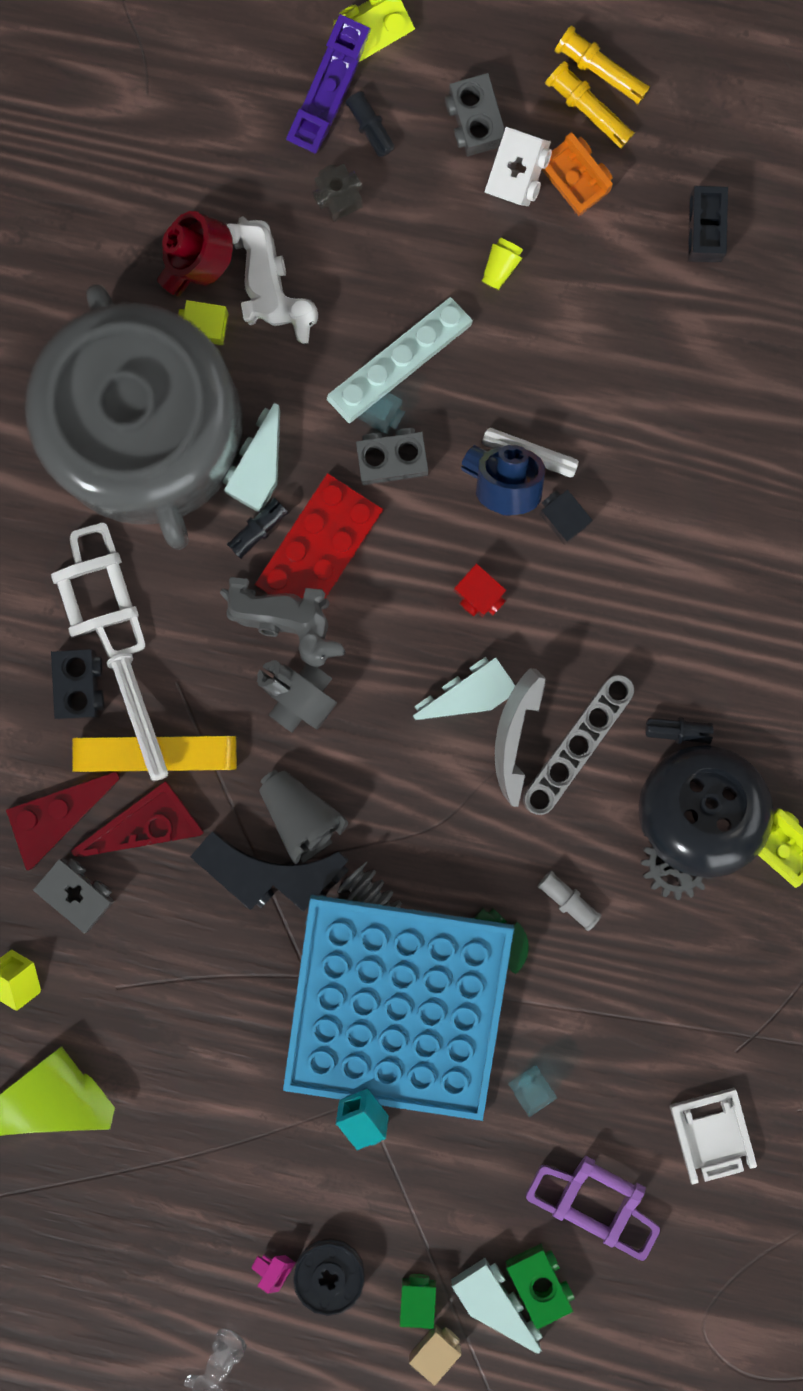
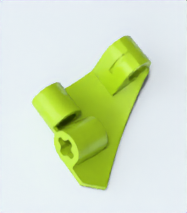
[0,1046,115,1136]

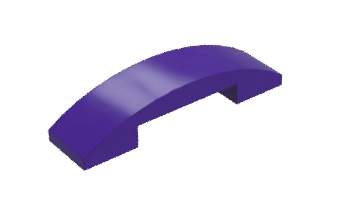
[286,14,371,154]

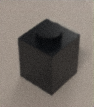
[540,489,593,545]

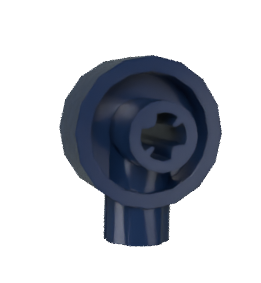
[461,445,545,516]

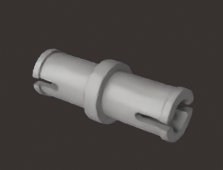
[537,871,602,931]

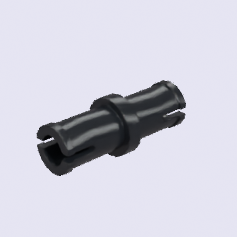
[227,498,289,559]

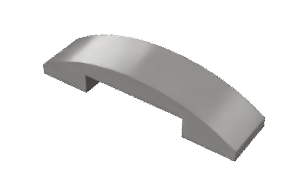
[495,668,546,807]

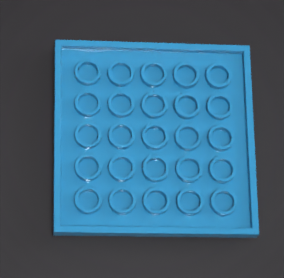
[283,895,514,1121]

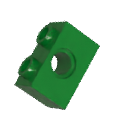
[505,1244,575,1330]

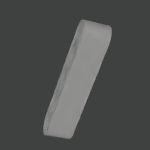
[523,675,634,815]

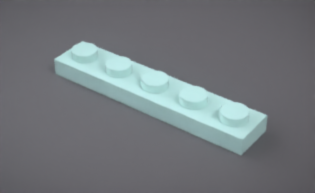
[327,297,473,424]

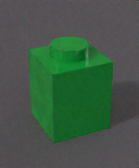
[400,1274,436,1329]

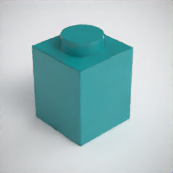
[336,1089,389,1150]

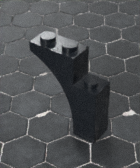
[190,831,349,912]

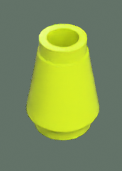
[482,237,523,290]

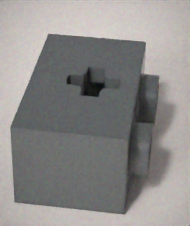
[33,858,115,934]

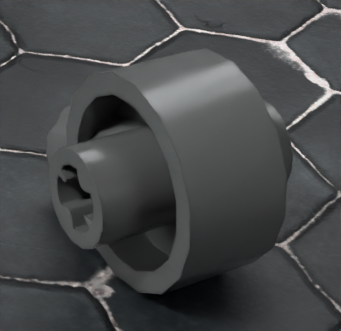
[257,660,337,733]

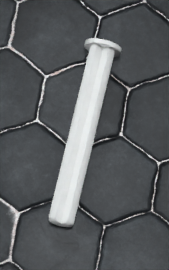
[107,653,168,781]

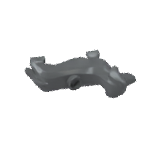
[220,577,345,667]

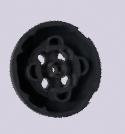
[639,745,774,878]

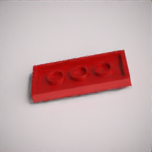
[254,473,383,599]

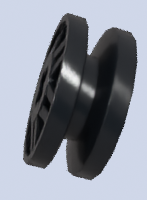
[293,1238,365,1316]

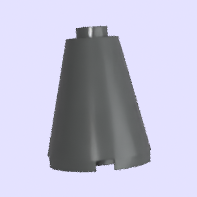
[259,770,348,864]

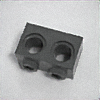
[445,73,505,156]
[356,428,428,485]

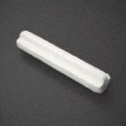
[482,428,578,477]

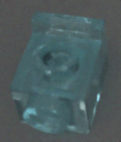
[508,1065,557,1117]

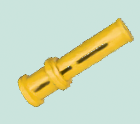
[554,25,650,105]
[545,61,635,149]

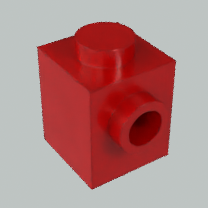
[453,563,507,617]

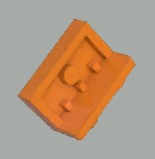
[542,132,613,216]

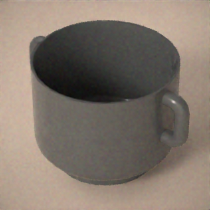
[25,284,243,550]

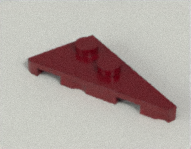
[6,771,120,871]
[71,781,205,857]

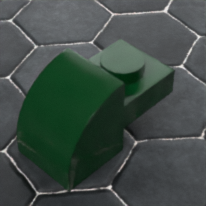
[474,907,529,975]

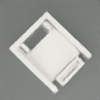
[670,1088,757,1185]

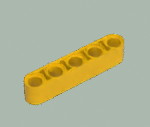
[72,736,237,772]

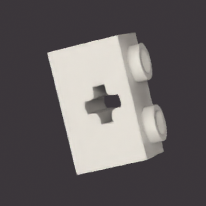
[485,127,552,206]

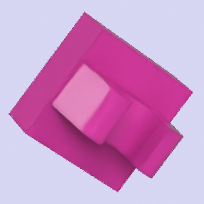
[251,1255,296,1294]

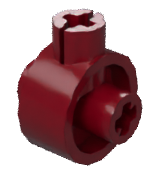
[157,211,233,297]

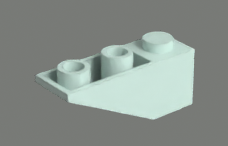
[223,403,280,513]
[413,657,515,720]
[451,1258,543,1354]

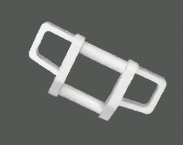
[51,523,145,658]

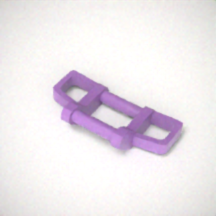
[526,1156,660,1261]

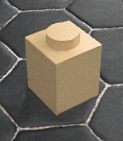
[409,1324,461,1386]

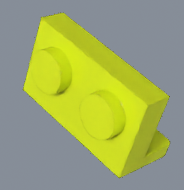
[333,0,415,62]
[758,809,803,888]

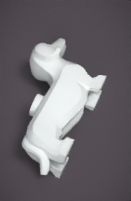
[227,216,318,345]

